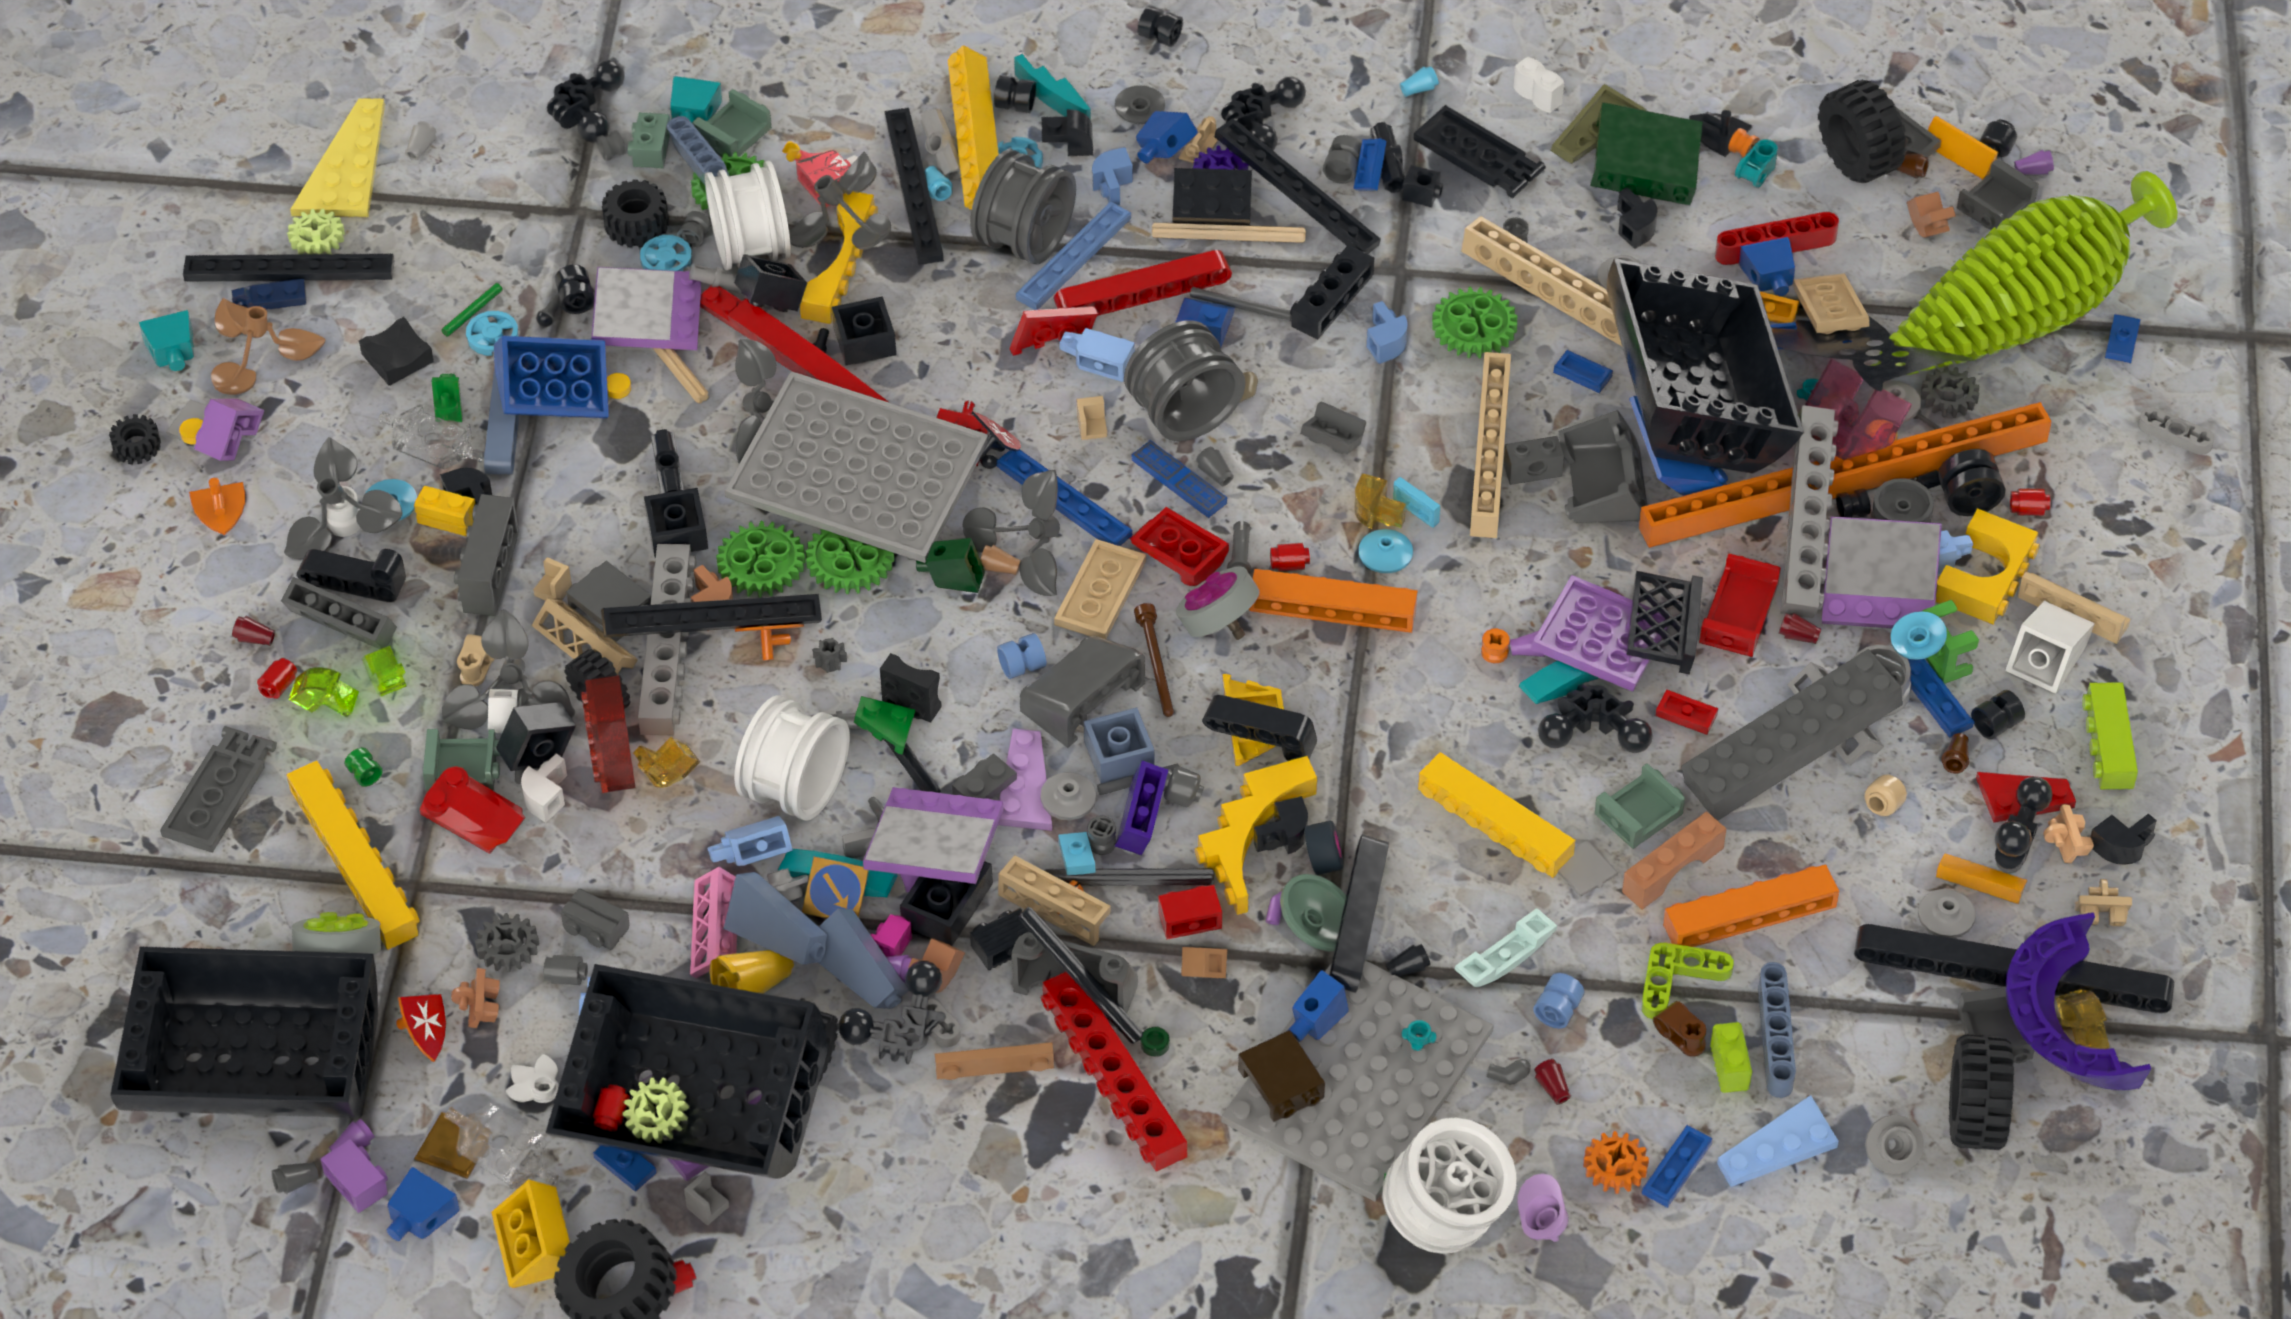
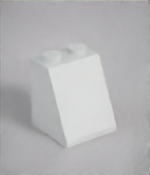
[2005,601,2095,694]

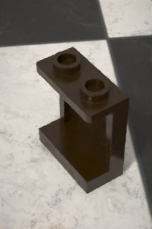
[1238,1030,1325,1122]

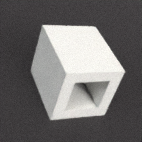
[488,689,518,734]

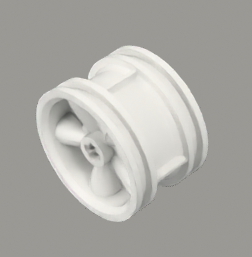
[705,161,791,270]
[734,695,850,821]

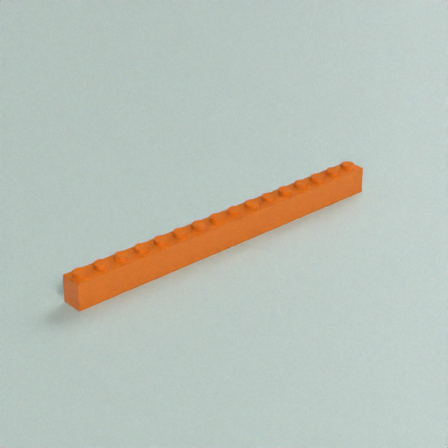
[1639,402,2052,548]

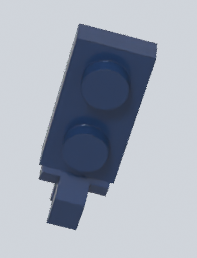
[232,279,307,310]

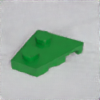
[854,696,915,754]

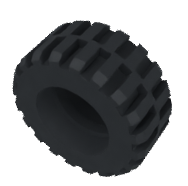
[1818,80,1907,183]
[1949,1034,2014,1150]
[554,1219,677,1319]

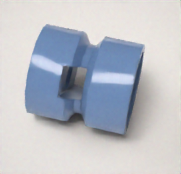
[997,633,1047,679]
[1533,973,1585,1029]

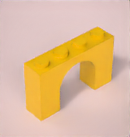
[1936,508,2040,625]

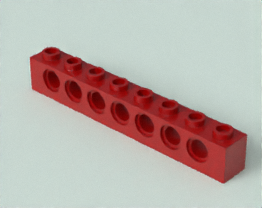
[1040,972,1187,1172]

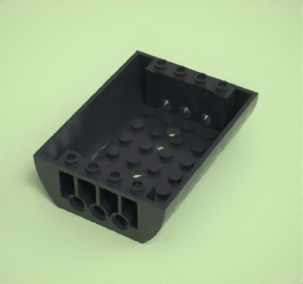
[1607,258,1804,474]
[110,946,378,1118]
[545,964,827,1179]

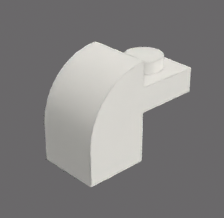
[521,754,567,823]

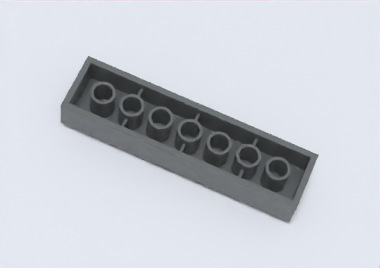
[1682,649,1903,821]

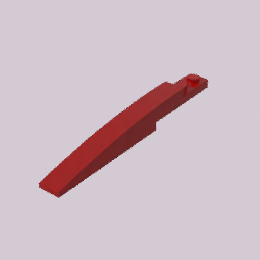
[700,285,890,403]

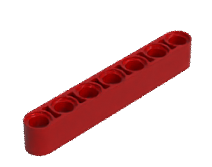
[1053,250,1232,316]

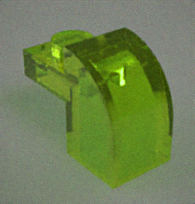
[362,646,407,697]
[288,667,359,718]

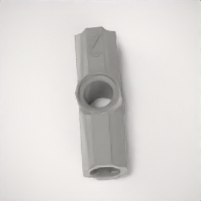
[920,108,961,182]

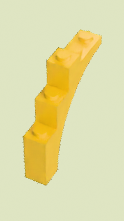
[1194,756,1317,915]

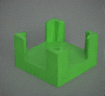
[1918,600,1979,684]

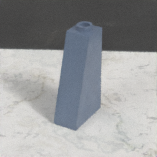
[723,872,827,965]
[818,908,909,1009]

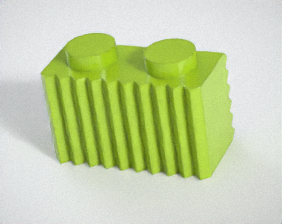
[1710,1022,1753,1093]

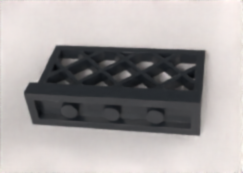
[1626,571,1703,674]

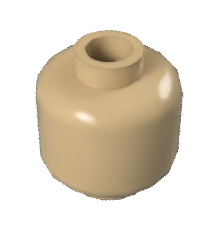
[1864,775,1907,816]

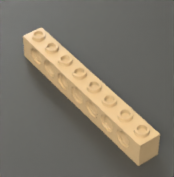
[1461,216,1622,346]
[1470,352,1511,538]

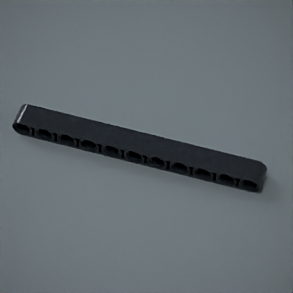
[1854,924,2175,1013]

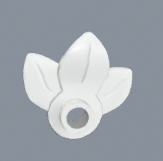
[506,1054,559,1103]

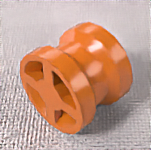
[1728,128,1760,158]
[1481,628,1510,664]

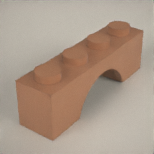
[1622,811,1727,910]

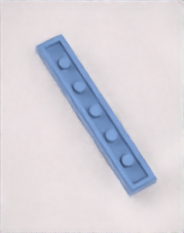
[1016,201,1131,310]

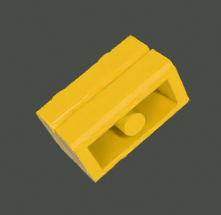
[414,486,476,536]

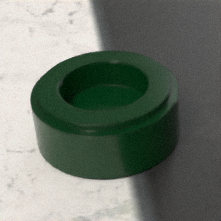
[1140,1027,1170,1057]

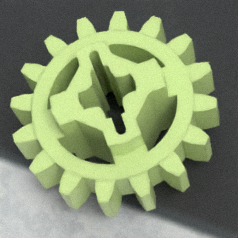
[287,209,345,254]
[623,1078,689,1143]

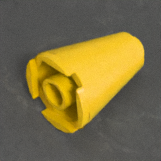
[709,950,794,994]

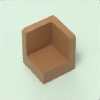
[1181,947,1227,978]

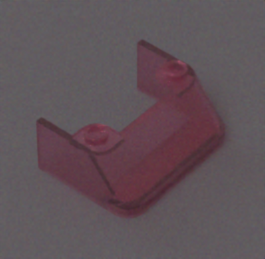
[1805,358,1912,460]

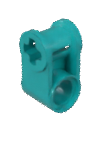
[1735,139,1778,188]

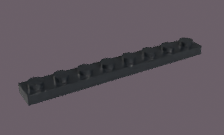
[884,107,944,265]
[1214,118,1381,254]
[183,253,395,282]
[601,594,822,638]

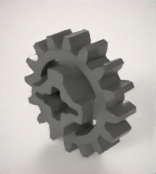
[1921,367,1980,418]
[475,913,539,972]

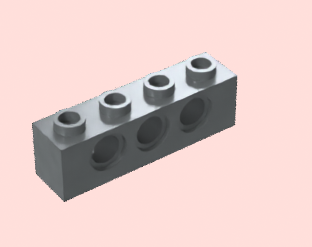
[281,577,397,651]

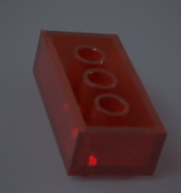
[581,676,636,793]

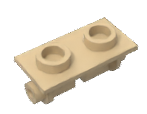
[1179,116,1218,163]

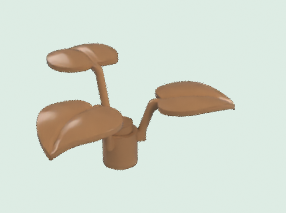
[211,298,325,395]

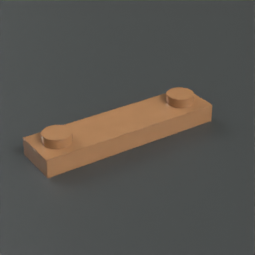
[935,1042,1054,1080]

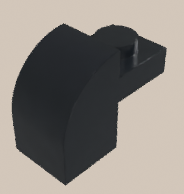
[1041,109,1093,156]
[1617,188,1658,249]
[440,468,492,505]
[1254,796,1308,854]
[2090,813,2157,865]

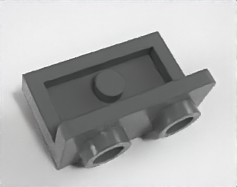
[1300,401,1366,454]
[952,753,1017,799]

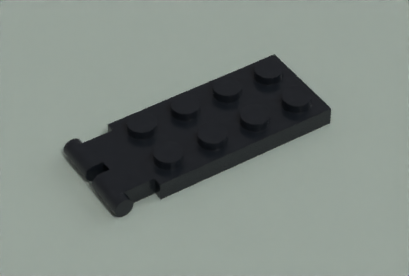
[1413,105,1546,198]

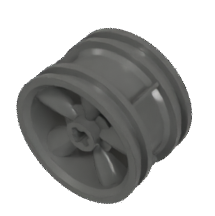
[970,149,1076,264]
[1124,320,1245,441]

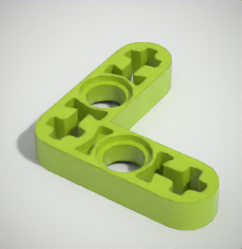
[1641,943,1734,1019]

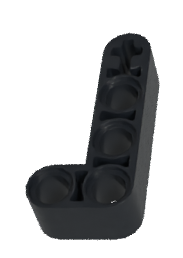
[296,549,406,603]
[1202,695,1317,761]

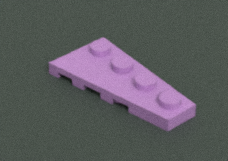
[998,728,1052,831]

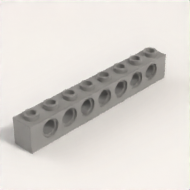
[1781,405,1838,618]
[638,544,696,735]

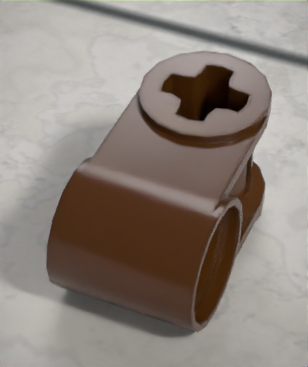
[1653,1001,1707,1057]

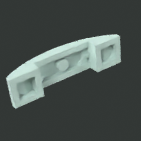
[1455,908,1557,987]

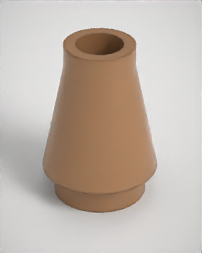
[980,545,1021,575]

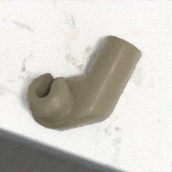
[1240,371,1258,402]

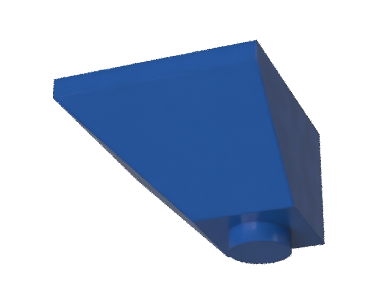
[1175,297,1235,347]

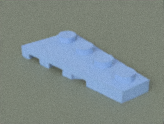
[1717,1095,1838,1187]

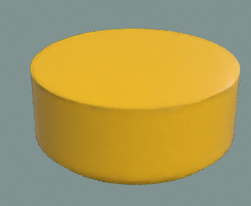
[607,373,631,399]
[179,418,203,444]

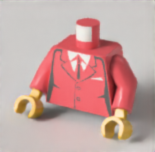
[782,141,858,207]

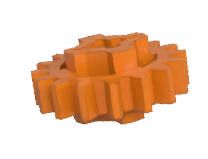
[1583,1131,1649,1194]

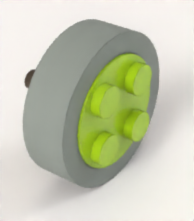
[292,912,381,954]

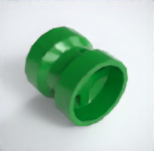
[344,747,383,787]

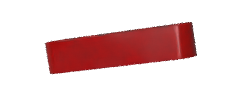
[1715,212,1839,265]

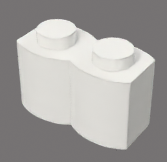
[1514,57,1564,113]

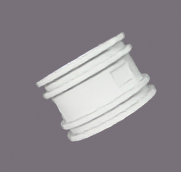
[1383,1118,1516,1254]

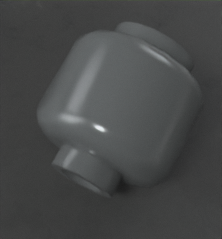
[1163,766,1204,807]

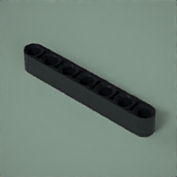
[1329,834,1389,993]

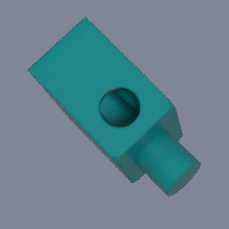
[670,76,722,123]
[139,310,194,371]

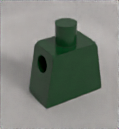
[916,538,985,593]

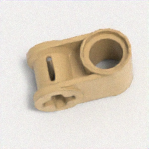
[457,634,494,687]

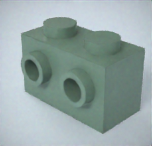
[628,112,670,169]

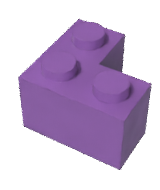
[194,399,264,461]

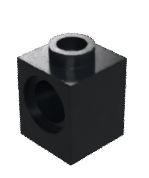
[1402,165,1443,208]

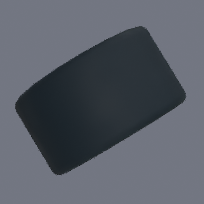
[1304,821,1344,875]

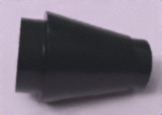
[1385,944,1431,977]

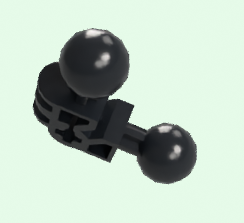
[547,60,625,143]
[1221,76,1306,151]
[1538,684,1653,753]
[1994,776,2053,873]
[838,960,946,1064]

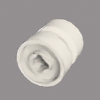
[327,486,360,537]

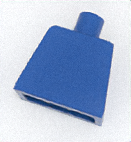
[1136,111,1199,164]
[1739,237,1795,297]
[1287,970,1349,1043]
[386,1166,460,1241]

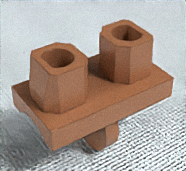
[451,968,500,1028]

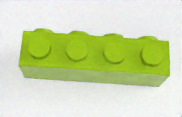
[2082,682,2138,790]

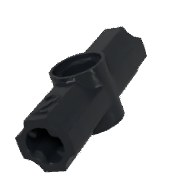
[1370,122,1405,193]
[651,429,684,493]

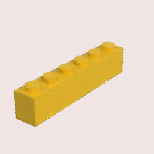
[1418,752,1575,878]

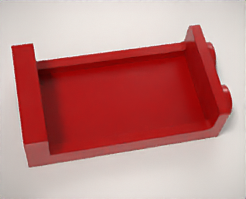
[1699,554,1781,658]

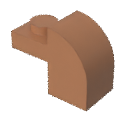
[1906,191,1956,237]
[691,565,733,631]
[908,939,965,993]

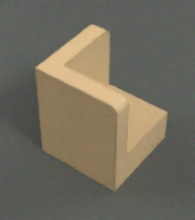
[1076,396,1107,440]
[533,557,572,601]

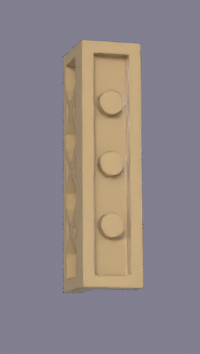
[2018,572,2131,644]
[531,598,638,675]
[998,855,1111,946]

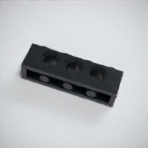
[1290,245,1375,340]

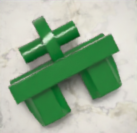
[431,374,463,422]

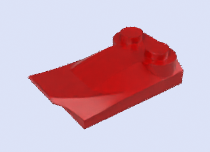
[1129,507,1229,586]
[419,766,526,854]

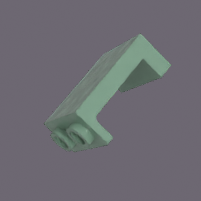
[692,89,772,157]
[423,729,500,791]
[1594,763,1685,849]

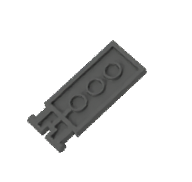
[160,726,277,853]

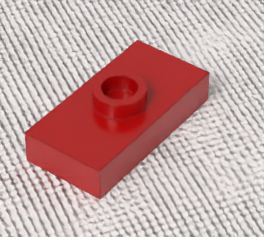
[1655,689,1719,735]

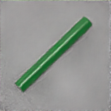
[441,283,503,337]

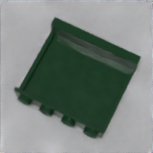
[1590,102,1702,206]

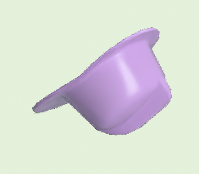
[1518,1174,1568,1242]

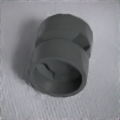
[1323,135,1362,184]

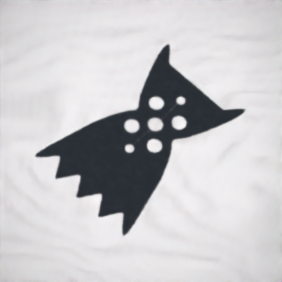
[1771,315,1976,392]

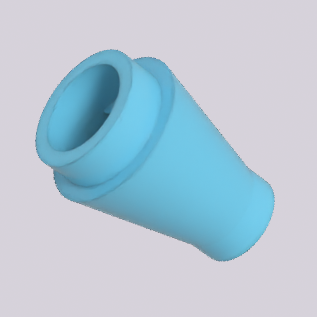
[1399,66,1439,97]
[924,166,952,201]

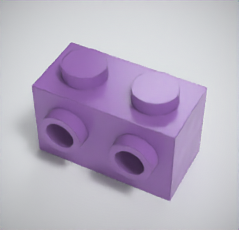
[320,1139,388,1214]

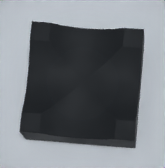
[359,317,434,386]
[880,653,942,723]

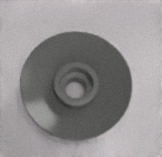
[1115,85,1165,124]

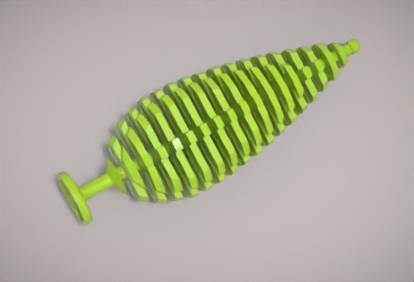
[1870,171,2178,375]

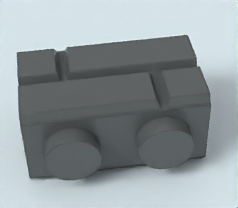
[561,889,630,950]

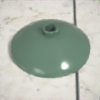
[1280,874,1346,951]

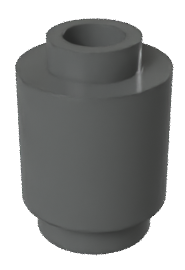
[543,955,588,985]

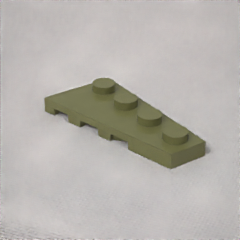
[1550,84,1647,164]

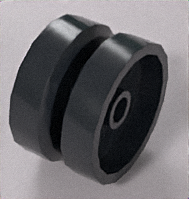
[1938,449,2006,517]

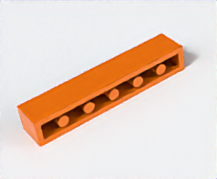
[1249,569,1418,633]
[1663,864,1839,947]

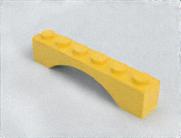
[800,191,878,324]

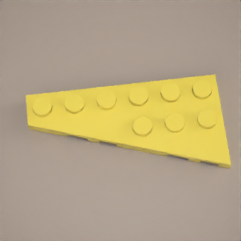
[290,98,385,217]

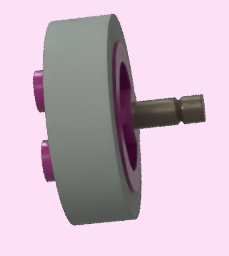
[1176,567,1260,640]

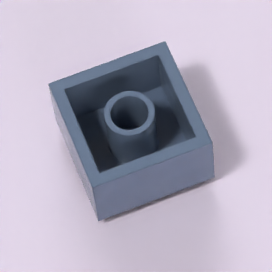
[1084,707,1155,783]

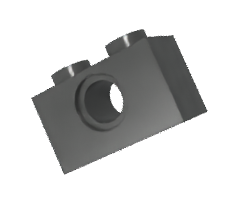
[1503,436,1564,485]

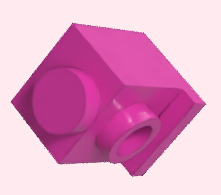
[871,914,912,957]

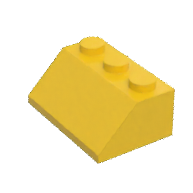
[491,1179,570,1288]

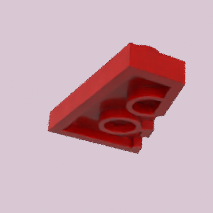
[1009,306,1098,356]
[1976,772,2076,823]

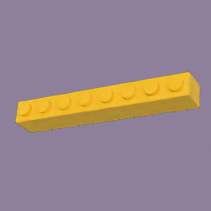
[947,45,999,210]
[286,760,420,950]

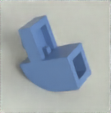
[1092,147,1133,205]
[1366,301,1408,364]

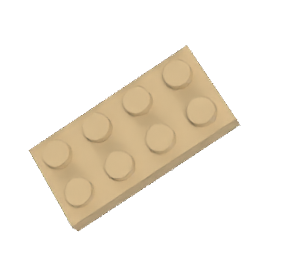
[1793,273,1869,334]
[1054,539,1146,639]

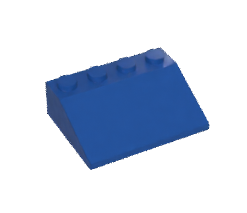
[494,336,609,418]
[1629,396,1728,496]

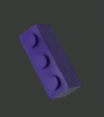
[1115,761,1168,856]

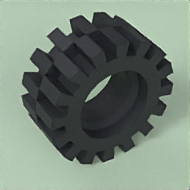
[109,414,161,465]

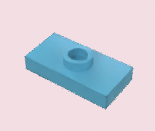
[1393,477,1441,528]
[1058,832,1096,876]

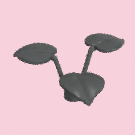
[789,152,891,250]
[735,339,777,464]
[284,437,402,560]
[962,470,1060,596]
[442,609,575,730]

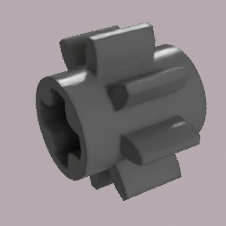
[812,638,847,673]

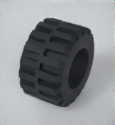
[602,179,669,248]

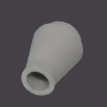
[405,121,437,160]

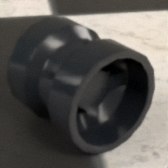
[1836,489,1871,518]

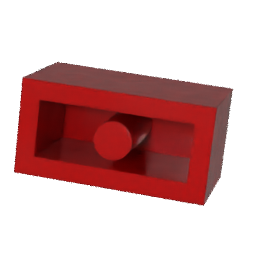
[1158,885,1222,940]

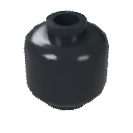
[1980,119,2018,158]

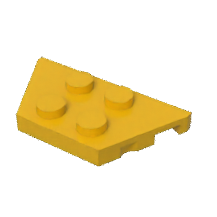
[1222,674,1284,766]

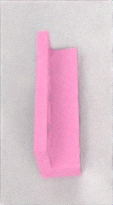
[690,867,737,978]

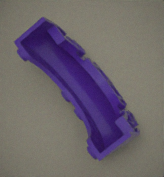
[2006,912,2152,1090]

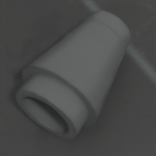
[1196,447,1234,487]
[271,1162,318,1194]

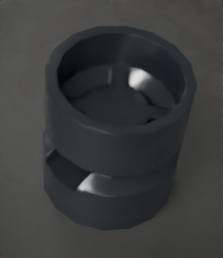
[1137,5,1183,47]
[994,75,1037,113]
[555,264,595,314]
[1971,690,2025,740]

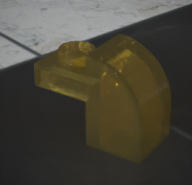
[1354,473,1406,529]
[633,736,700,788]
[2055,990,2110,1049]

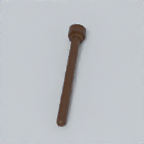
[1134,603,1174,717]

